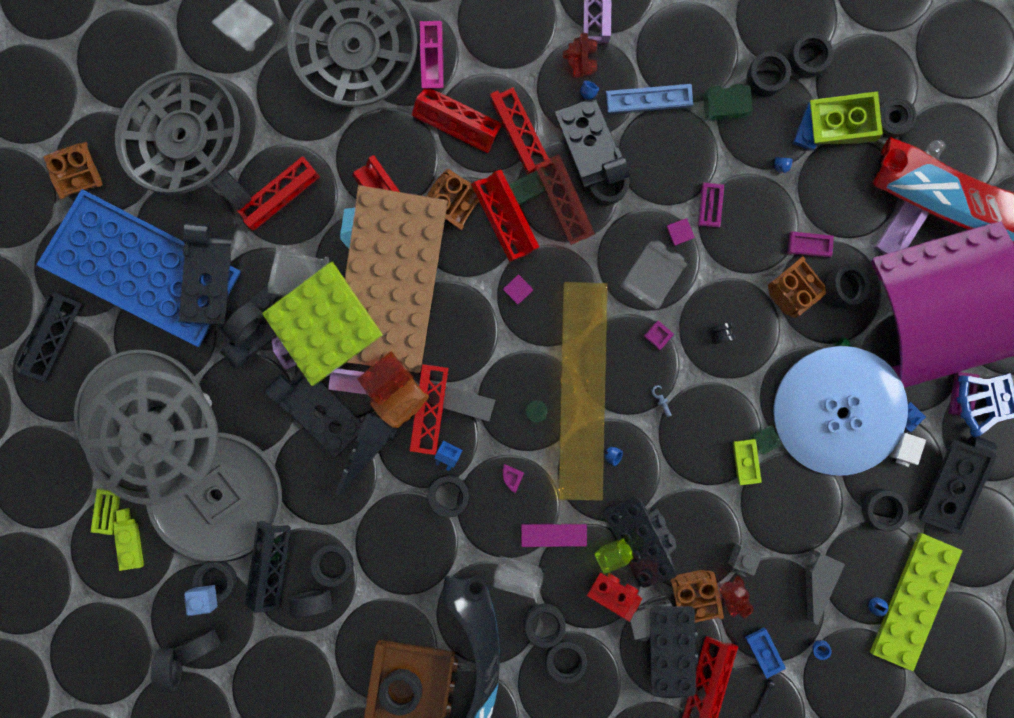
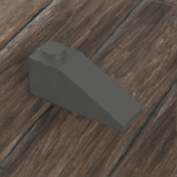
[805,550,845,625]

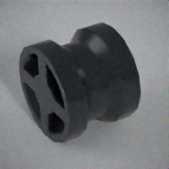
[711,322,736,344]

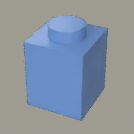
[185,585,217,616]

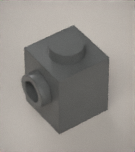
[728,543,762,577]

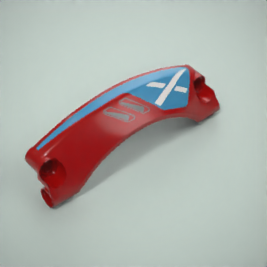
[873,137,1014,244]

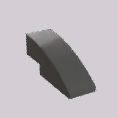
[428,382,495,421]

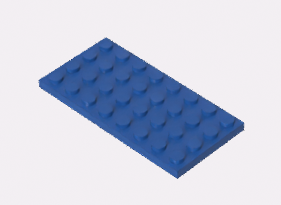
[37,189,241,348]

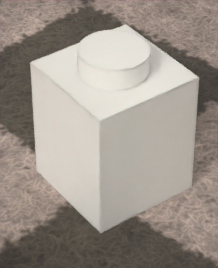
[889,433,926,467]

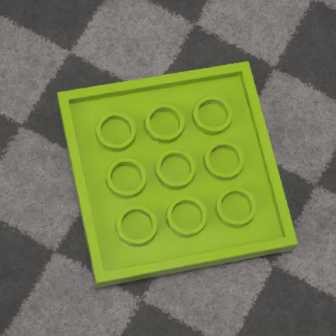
[263,262,383,386]

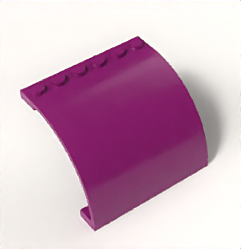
[871,221,1014,388]

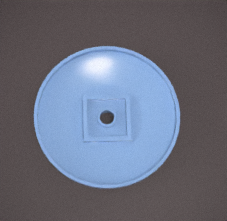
[773,346,908,476]

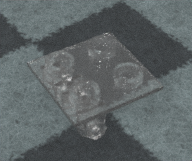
[212,0,274,52]

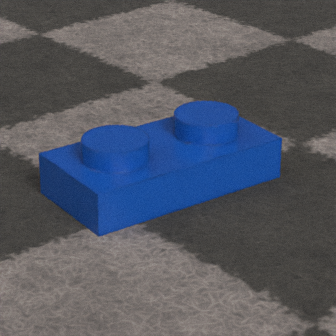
[793,102,817,151]
[745,628,786,678]

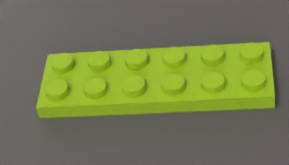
[870,532,963,671]

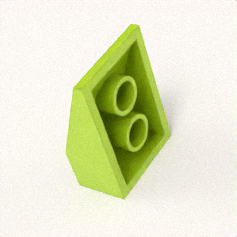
[810,91,883,144]

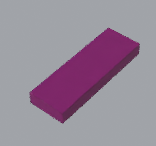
[521,523,587,547]

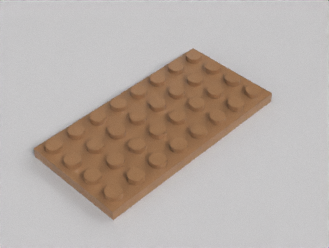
[345,185,447,373]

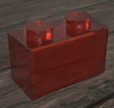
[357,351,413,405]

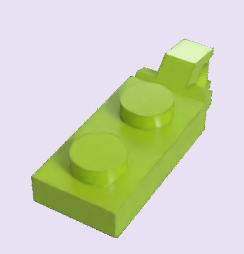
[113,508,144,571]

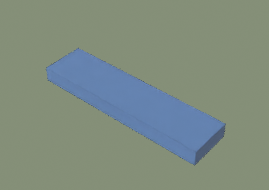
[605,84,693,114]

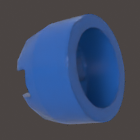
[580,81,599,100]
[774,157,793,173]
[604,447,623,466]
[868,597,889,616]
[812,640,832,660]

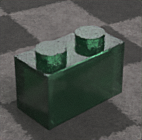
[703,84,753,121]

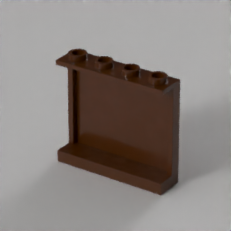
[364,640,459,718]

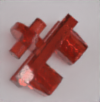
[562,33,597,78]
[719,576,754,618]

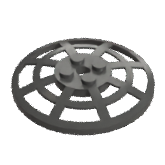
[287,0,418,107]
[115,69,240,195]
[83,370,218,505]

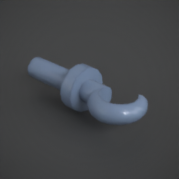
[651,386,672,417]

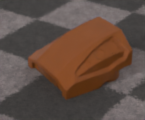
[43,142,103,199]
[426,169,479,230]
[768,256,826,318]
[370,367,429,428]
[670,570,724,622]

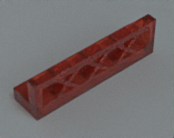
[535,154,595,245]

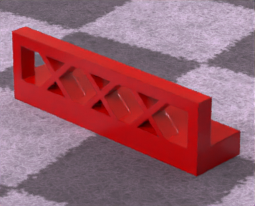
[412,88,503,153]
[490,88,551,176]
[352,155,400,192]
[237,156,320,231]
[471,170,539,262]
[410,364,449,455]
[682,636,738,718]

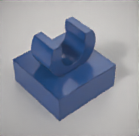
[905,402,926,432]
[434,441,462,471]

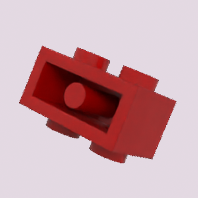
[587,573,643,622]

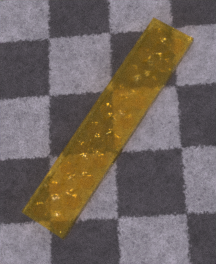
[559,282,607,500]

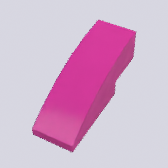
[420,21,444,88]

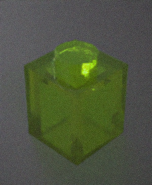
[594,538,633,574]

